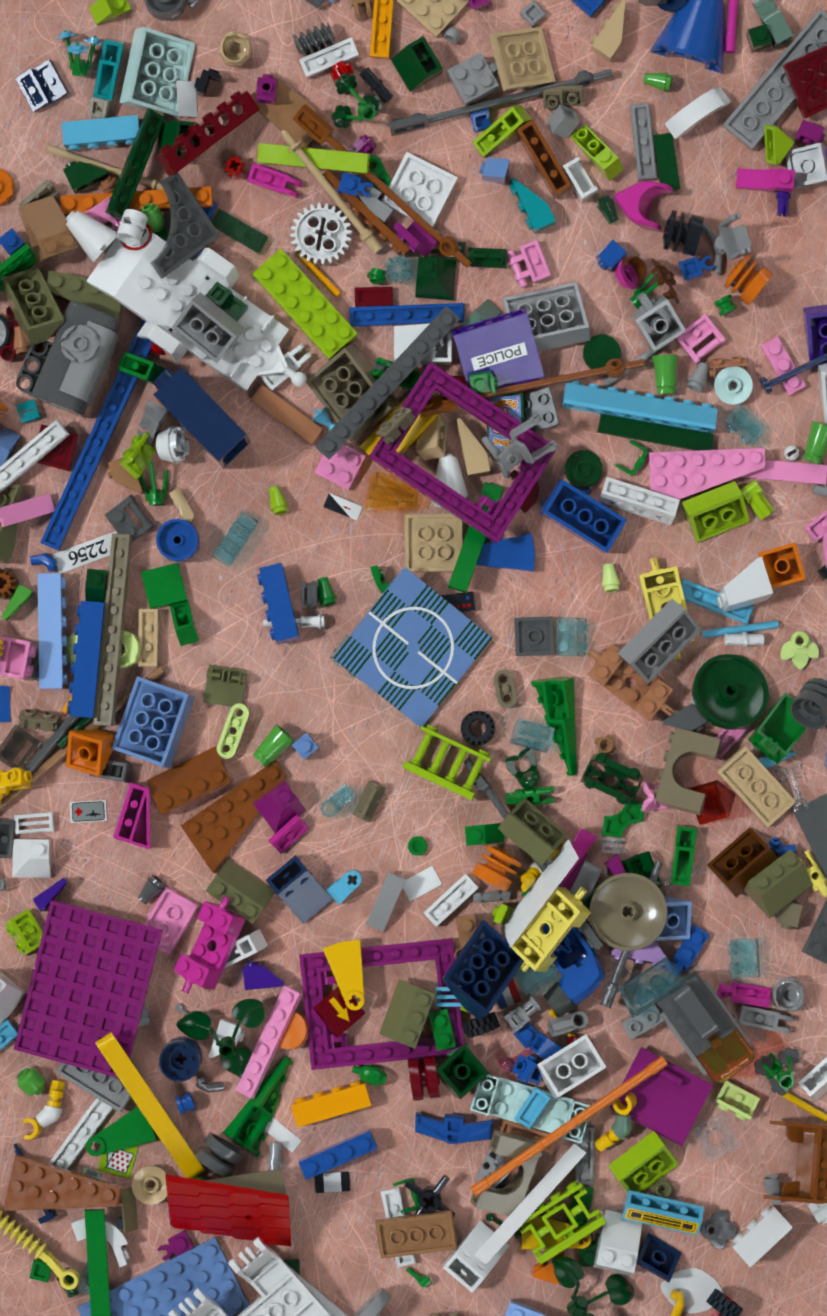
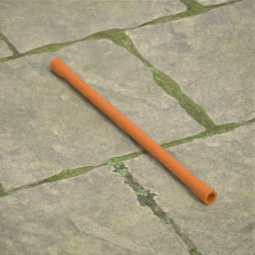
[469,1056,668,1197]

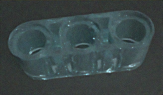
[212,511,259,567]

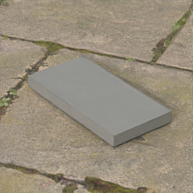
[56,1063,131,1113]

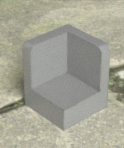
[547,105,580,138]

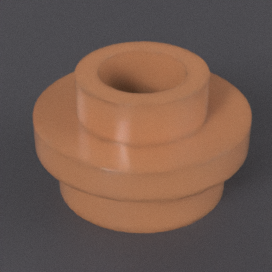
[99,176,117,193]

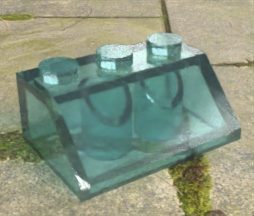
[619,957,683,1018]

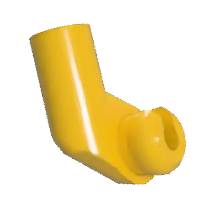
[670,1289,685,1316]

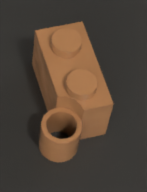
[454,913,477,959]

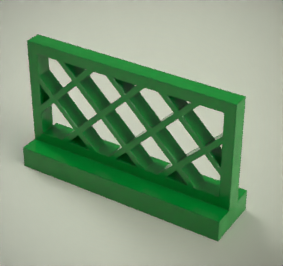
[0,243,37,293]

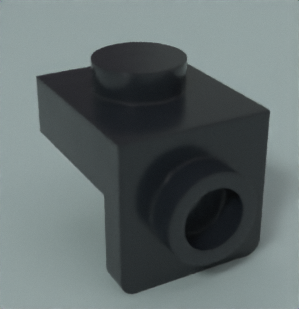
[194,68,222,97]

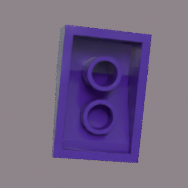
[803,305,827,369]

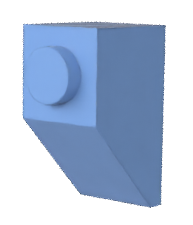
[479,158,510,185]

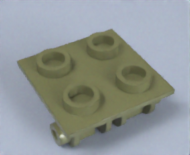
[203,664,247,707]

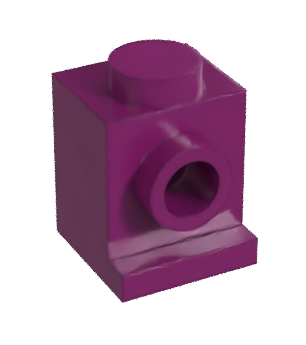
[255,74,278,105]
[794,120,825,146]

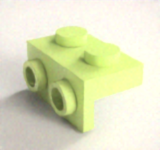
[715,1080,760,1121]

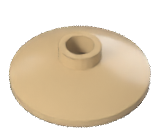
[132,1166,167,1205]

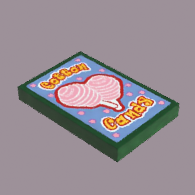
[486,392,525,453]

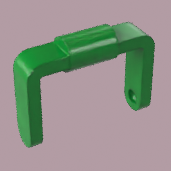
[615,440,648,476]
[393,1178,420,1214]

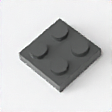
[514,616,554,656]

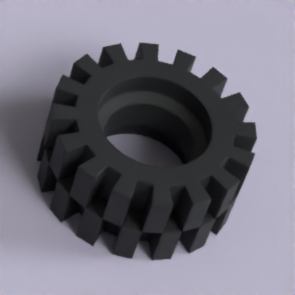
[461,711,495,745]
[463,1012,500,1038]

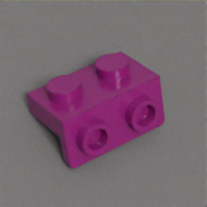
[393,221,438,257]

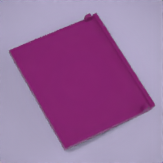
[610,1047,713,1146]

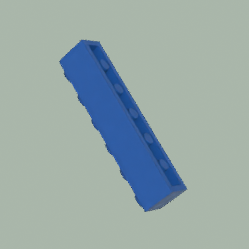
[67,601,105,718]

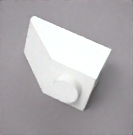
[209,1019,245,1058]

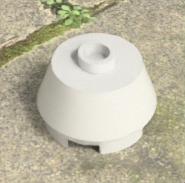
[156,426,190,464]

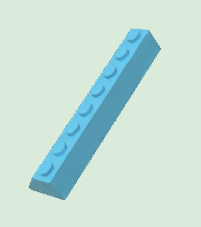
[562,381,717,433]

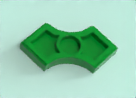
[602,801,644,838]

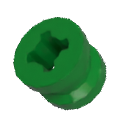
[714,294,737,317]

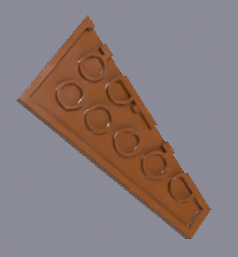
[181,760,286,873]
[3,1154,123,1211]

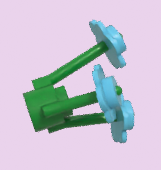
[56,30,103,76]

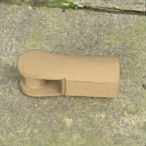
[169,488,194,522]

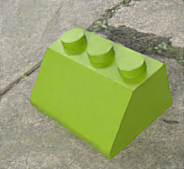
[682,481,750,543]
[608,1131,679,1193]

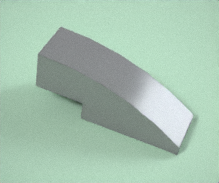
[348,172,393,224]
[366,872,406,932]

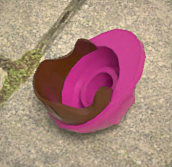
[615,256,647,290]

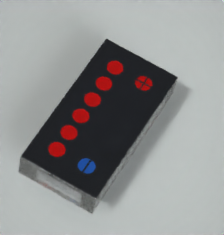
[440,591,475,612]

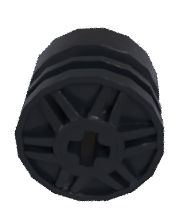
[663,210,704,257]

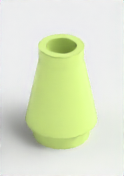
[602,563,621,593]

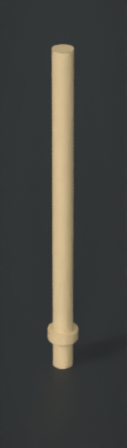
[47,145,163,190]

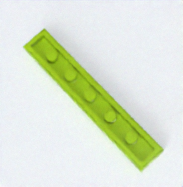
[257,143,370,173]

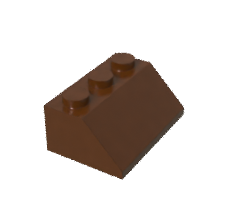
[707,827,778,898]

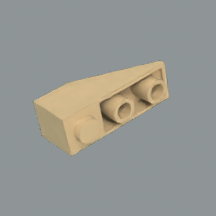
[590,0,626,62]

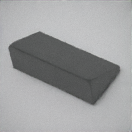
[0,818,15,858]

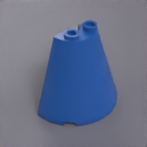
[650,0,724,74]

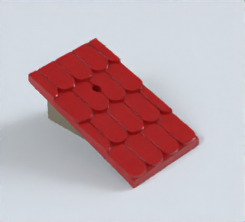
[165,1169,291,1247]

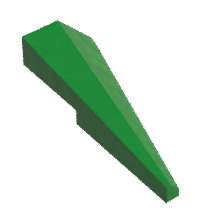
[531,676,577,776]
[223,1057,293,1157]

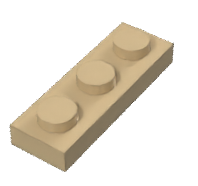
[138,609,159,667]

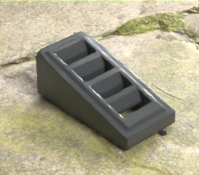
[89,760,133,783]

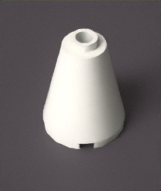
[66,210,117,262]
[431,454,470,509]

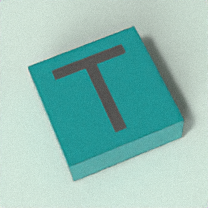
[16,399,41,424]

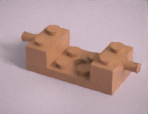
[587,643,674,721]

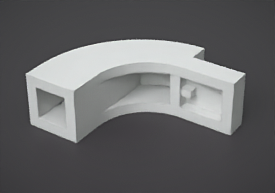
[665,87,731,139]
[71,1217,130,1267]

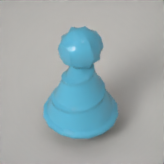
[312,407,336,431]

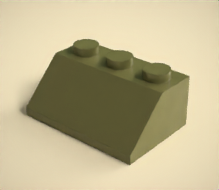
[498,797,569,865]
[744,849,812,919]
[206,859,275,924]
[379,979,435,1048]

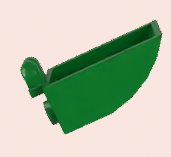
[748,692,806,764]

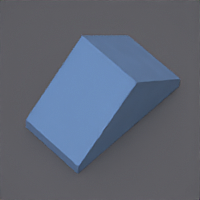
[0,427,21,466]

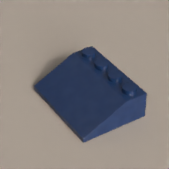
[442,920,524,1020]

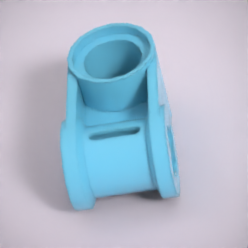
[326,870,362,905]

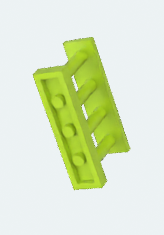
[402,725,493,801]

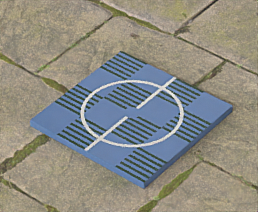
[332,567,492,728]

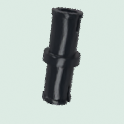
[359,67,393,104]

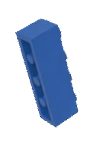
[257,563,300,645]
[298,1129,377,1180]

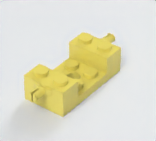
[638,558,695,660]
[509,887,591,972]

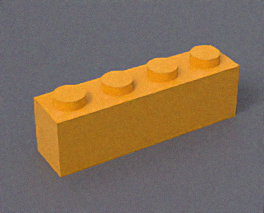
[291,1080,372,1128]

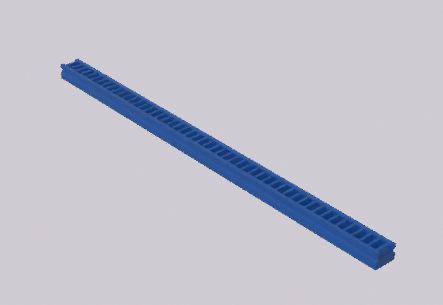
[40,202,218,551]

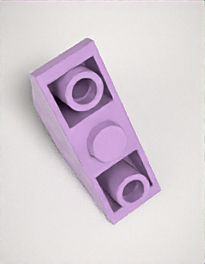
[610,941,669,968]

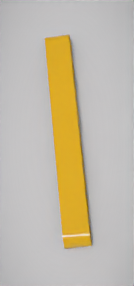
[95,1032,205,1179]

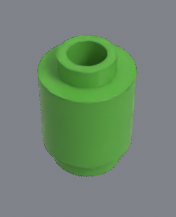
[141,203,166,233]

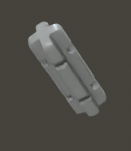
[473,890,511,903]

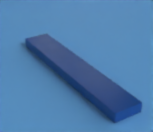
[349,303,464,327]

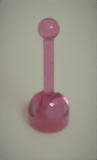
[498,1047,531,1074]

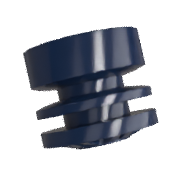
[159,1037,203,1082]

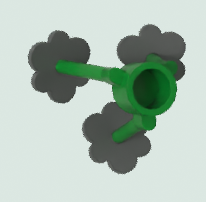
[754,1047,799,1096]

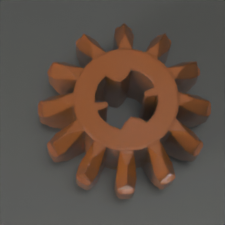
[0,568,19,600]

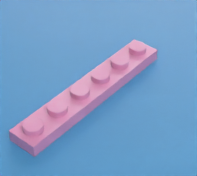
[236,985,303,1099]

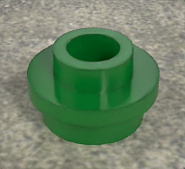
[367,268,386,284]

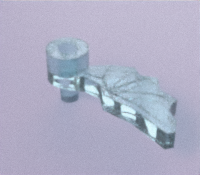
[30,649,39,681]

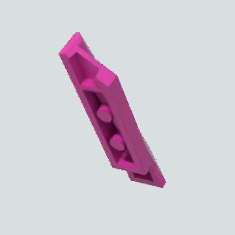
[560,828,597,891]

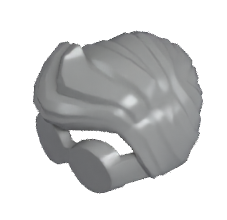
[773,976,805,1012]

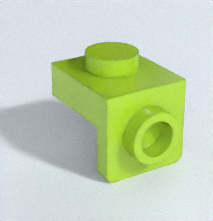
[491,903,515,925]

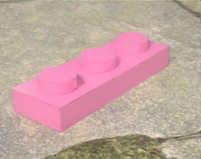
[760,336,806,396]

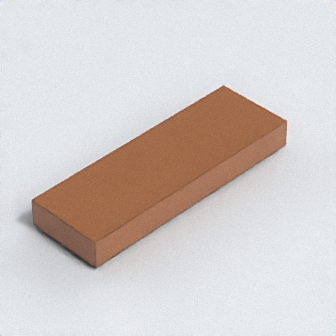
[499,1119,556,1155]

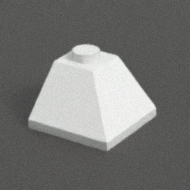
[12,839,52,878]

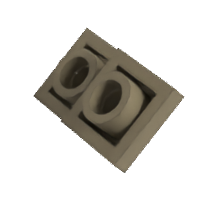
[543,85,584,109]

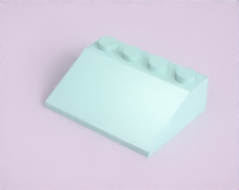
[120,27,195,117]

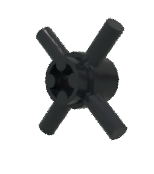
[404,1175,456,1217]

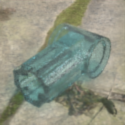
[320,784,356,818]

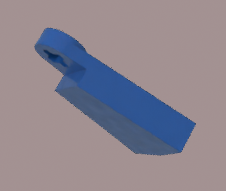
[477,533,535,572]

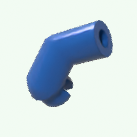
[769,837,796,856]

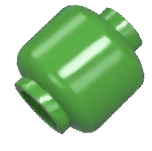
[16,1067,45,1096]

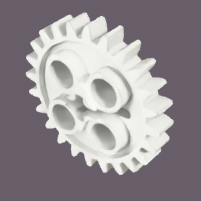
[290,203,352,266]

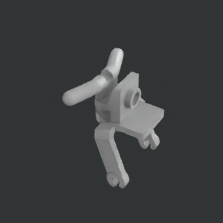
[702,213,752,275]
[482,414,558,479]

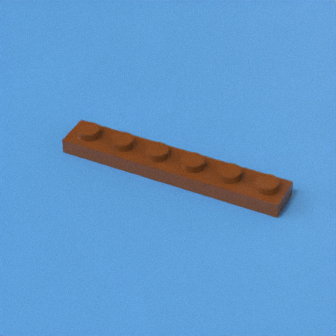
[322,169,410,257]

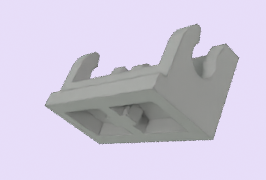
[136,400,167,445]

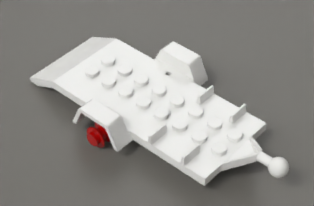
[86,233,307,392]

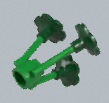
[332,73,382,128]

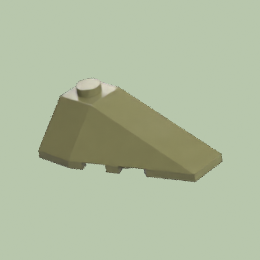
[0,484,23,564]

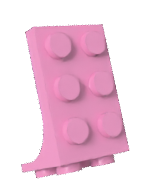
[0,636,37,680]

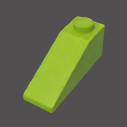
[472,105,532,157]

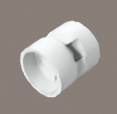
[116,209,148,245]

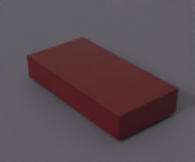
[354,287,393,307]

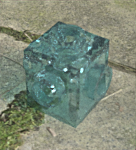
[384,255,413,284]

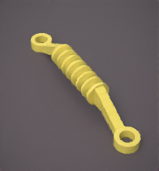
[0,1210,80,1290]

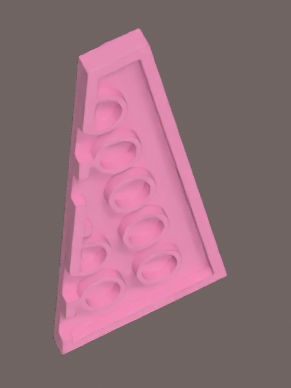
[649,448,765,499]

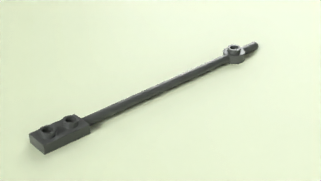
[389,69,613,136]
[463,758,606,950]

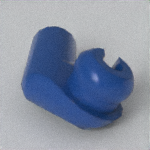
[30,553,57,572]

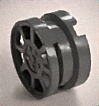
[301,581,317,608]

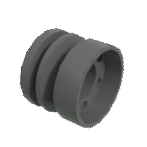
[790,678,827,730]

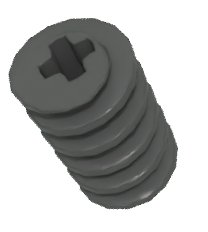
[292,22,335,56]

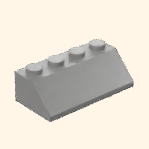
[618,599,702,684]

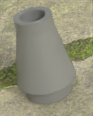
[687,362,709,392]
[763,1174,783,1204]

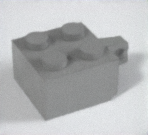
[447,52,499,106]
[630,292,686,352]

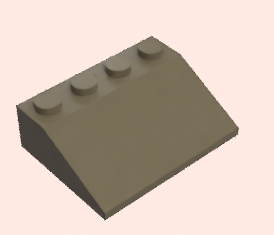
[306,344,400,442]

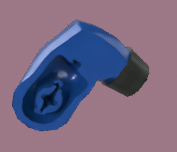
[543,924,605,1017]

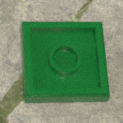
[141,563,187,609]

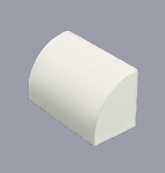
[798,1057,827,1102]

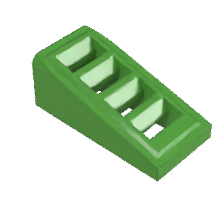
[1,585,35,621]

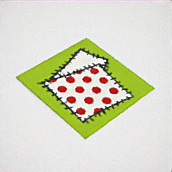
[97,1146,138,1179]

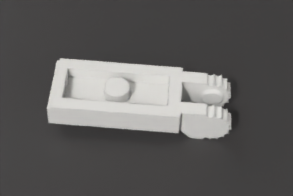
[260,344,312,391]

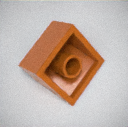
[758,542,806,589]

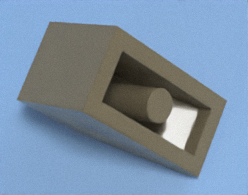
[773,902,803,930]

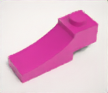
[736,168,795,192]

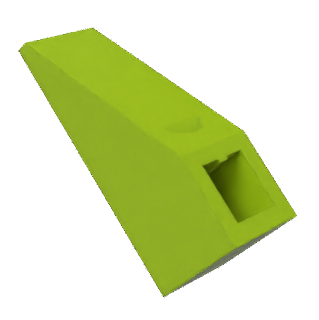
[570,124,624,182]

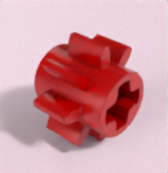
[330,60,354,82]
[223,155,246,179]

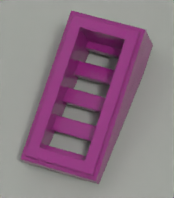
[604,854,626,876]

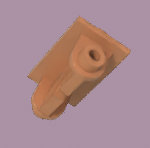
[708,356,748,379]

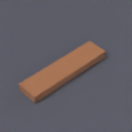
[250,384,323,445]

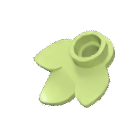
[780,631,819,670]

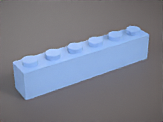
[38,573,68,689]

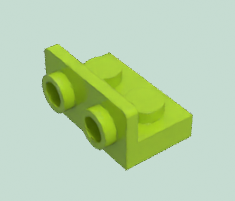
[120,432,156,479]
[5,909,43,956]

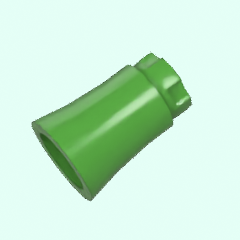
[652,355,678,394]
[803,421,827,465]
[253,724,295,767]

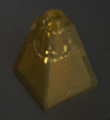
[364,472,421,512]

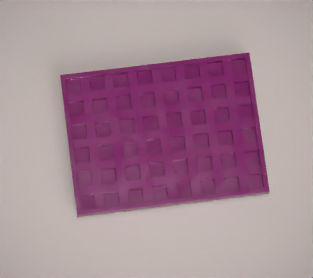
[14,900,163,1078]

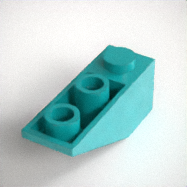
[509,178,556,234]

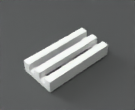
[14,812,55,834]

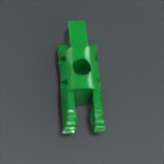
[505,786,555,806]

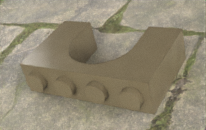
[654,728,722,816]
[470,1129,543,1216]

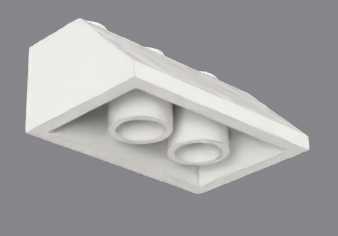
[537,1034,606,1099]
[731,1205,793,1267]

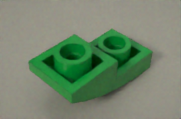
[370,565,390,594]

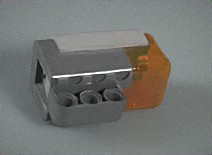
[654,971,755,1083]

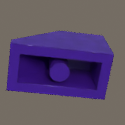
[242,961,284,990]

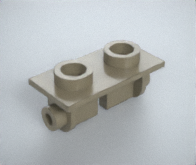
[18,180,59,206]
[376,407,415,444]
[18,709,59,732]
[352,780,386,823]

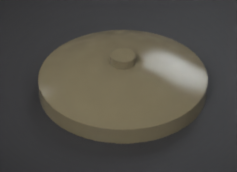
[589,873,667,951]

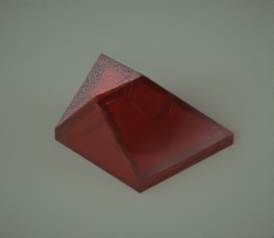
[688,780,735,825]

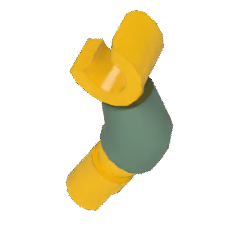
[595,1092,637,1152]

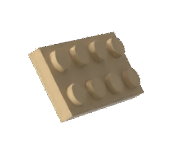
[716,745,796,827]

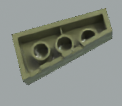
[47,271,123,324]

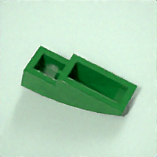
[670,824,697,886]

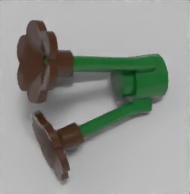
[630,258,680,309]

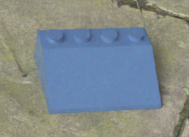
[111,676,195,769]

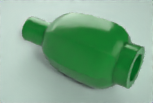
[352,1065,388,1086]

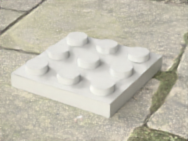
[381,152,458,227]

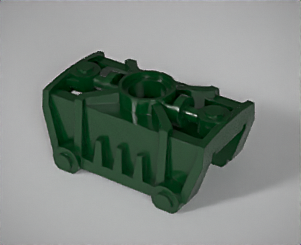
[580,752,643,806]

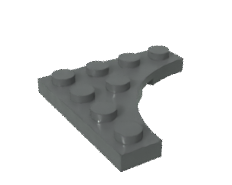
[151,172,220,279]

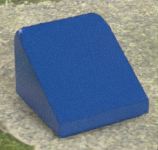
[469,109,492,132]

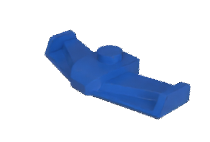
[415,1112,493,1144]

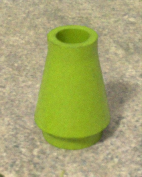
[268,486,289,516]

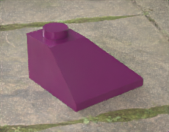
[253,780,306,834]

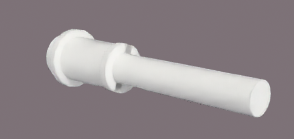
[263,614,325,629]

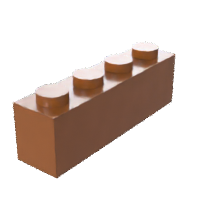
[516,120,572,199]

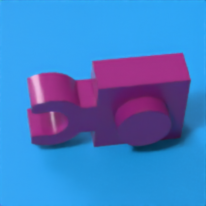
[157,1229,194,1260]

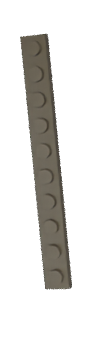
[93,534,133,726]

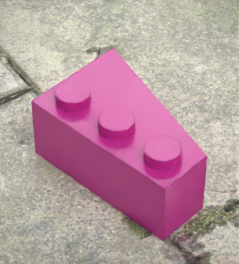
[112,782,150,849]

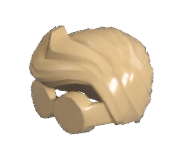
[219,31,251,67]

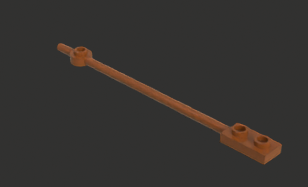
[293,104,472,268]
[420,358,644,417]

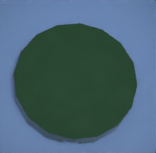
[583,334,621,369]
[564,450,602,488]

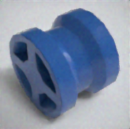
[175,1092,196,1115]

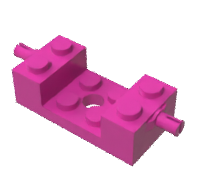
[174,895,246,994]

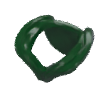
[505,748,540,789]

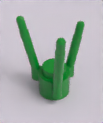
[139,461,169,506]

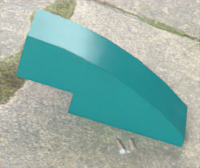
[93,38,125,101]

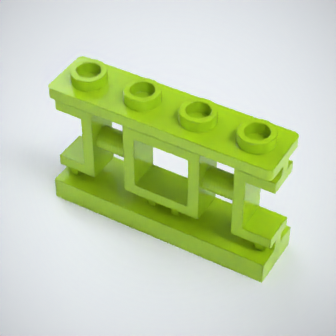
[519,1181,606,1264]

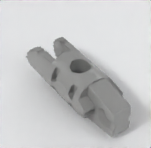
[475,1149,505,1183]

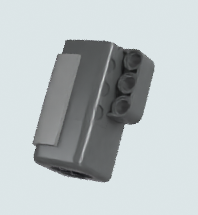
[16,301,120,418]

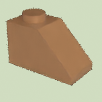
[106,457,144,494]

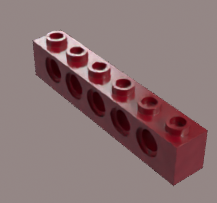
[156,91,260,176]

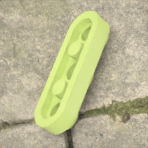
[217,703,249,759]

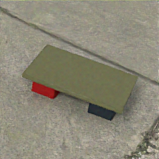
[117,1187,138,1233]

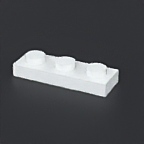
[299,37,359,78]
[423,873,479,927]

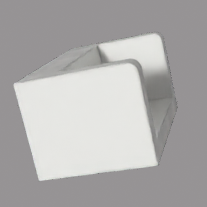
[562,157,598,202]

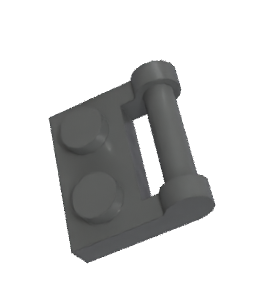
[105,495,155,542]

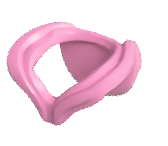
[642,782,669,812]

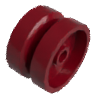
[407,1055,440,1101]

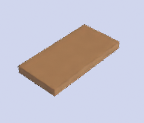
[251,72,329,147]
[375,1210,458,1259]

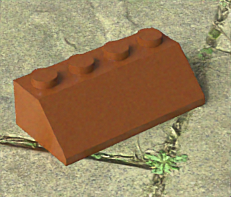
[146,747,232,815]

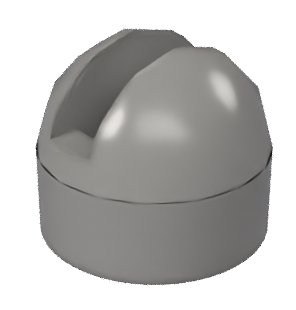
[444,27,460,44]

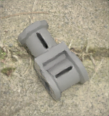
[502,996,542,1033]

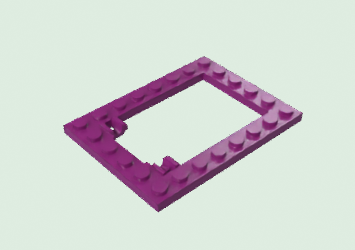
[368,362,557,543]
[299,938,464,1070]

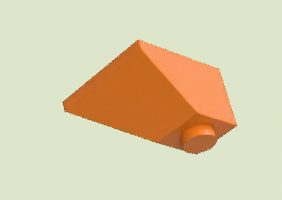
[66,729,114,777]

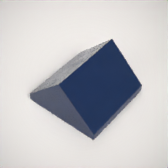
[636,1233,682,1283]

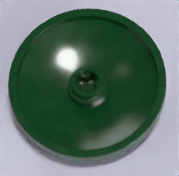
[692,654,769,730]

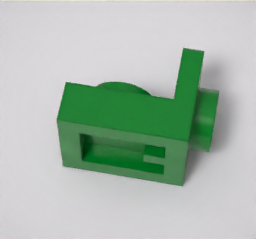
[468,370,498,394]

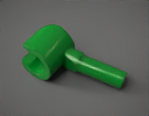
[406,1267,432,1287]

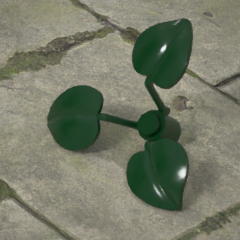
[176,999,265,1078]
[551,1257,634,1316]

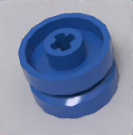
[156,519,200,562]

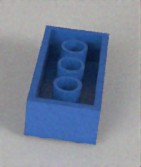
[539,480,627,553]

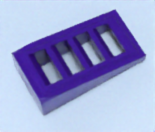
[33,877,69,912]

